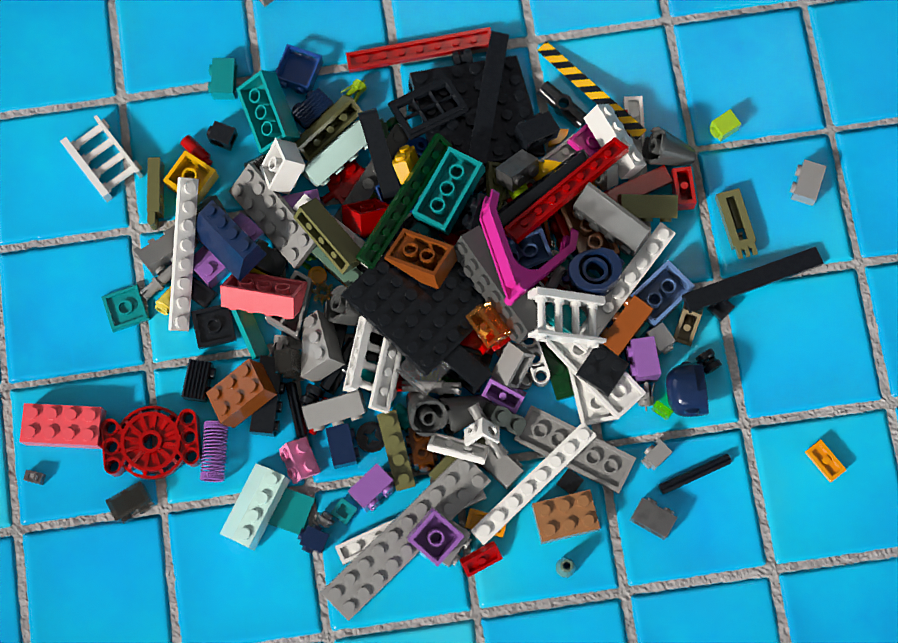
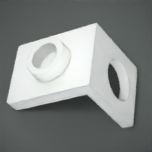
[464,417,500,446]

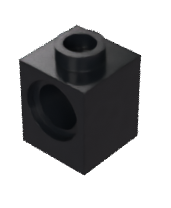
[207,121,238,151]

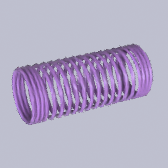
[200,420,229,482]

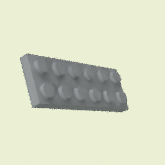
[229,163,317,269]
[514,405,636,494]

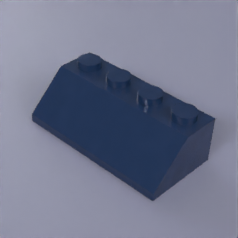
[195,200,267,281]

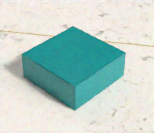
[330,498,358,525]

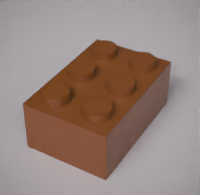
[206,359,277,428]

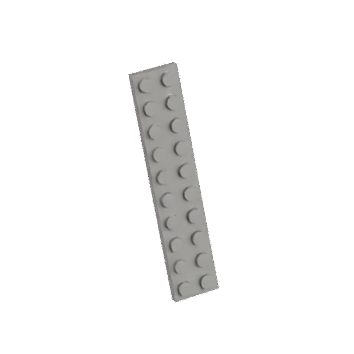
[321,458,491,621]

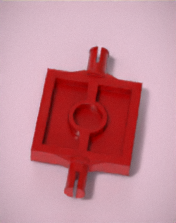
[321,159,365,205]

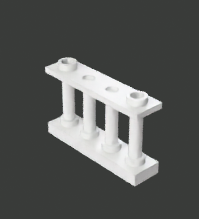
[60,115,143,203]
[528,286,606,348]
[343,316,403,402]

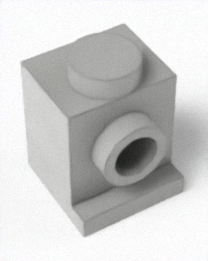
[594,163,618,191]
[641,438,672,471]

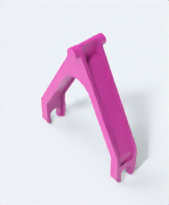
[479,189,579,306]

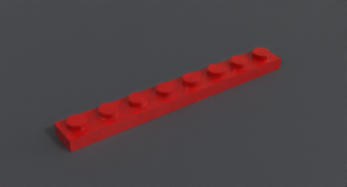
[346,27,491,73]
[504,137,629,244]

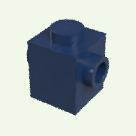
[297,524,329,554]

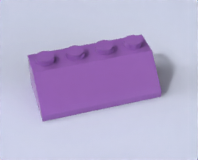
[193,212,267,289]

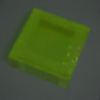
[651,400,673,420]

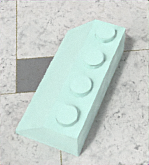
[301,120,368,187]
[220,464,290,551]

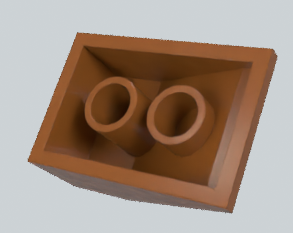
[384,228,457,289]

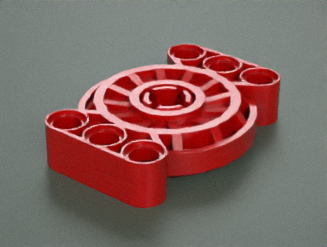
[101,406,202,480]

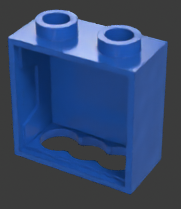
[276,44,323,95]

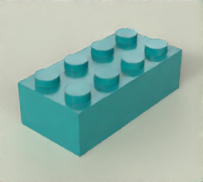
[236,70,301,155]
[412,146,485,236]

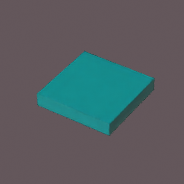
[101,284,150,333]
[268,488,316,535]

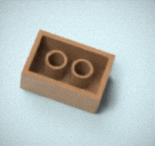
[532,490,600,544]

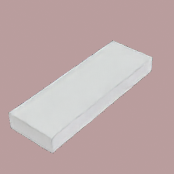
[427,433,490,464]

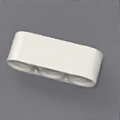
[520,338,550,387]

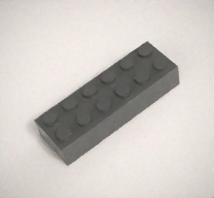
[454,225,547,345]

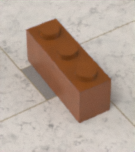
[600,295,655,356]

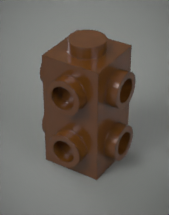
[405,428,438,472]

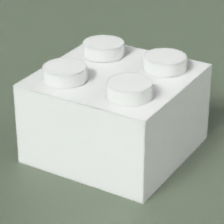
[260,138,305,195]

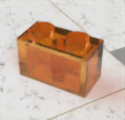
[466,302,511,348]

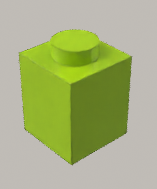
[709,109,741,142]

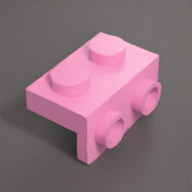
[279,437,321,484]

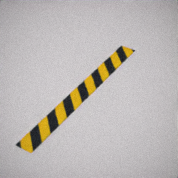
[537,41,646,140]

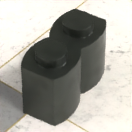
[482,402,527,435]

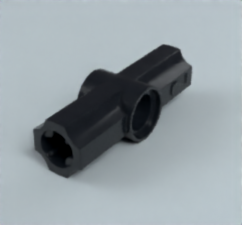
[537,81,587,130]
[319,337,354,395]

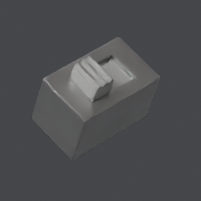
[23,469,46,485]

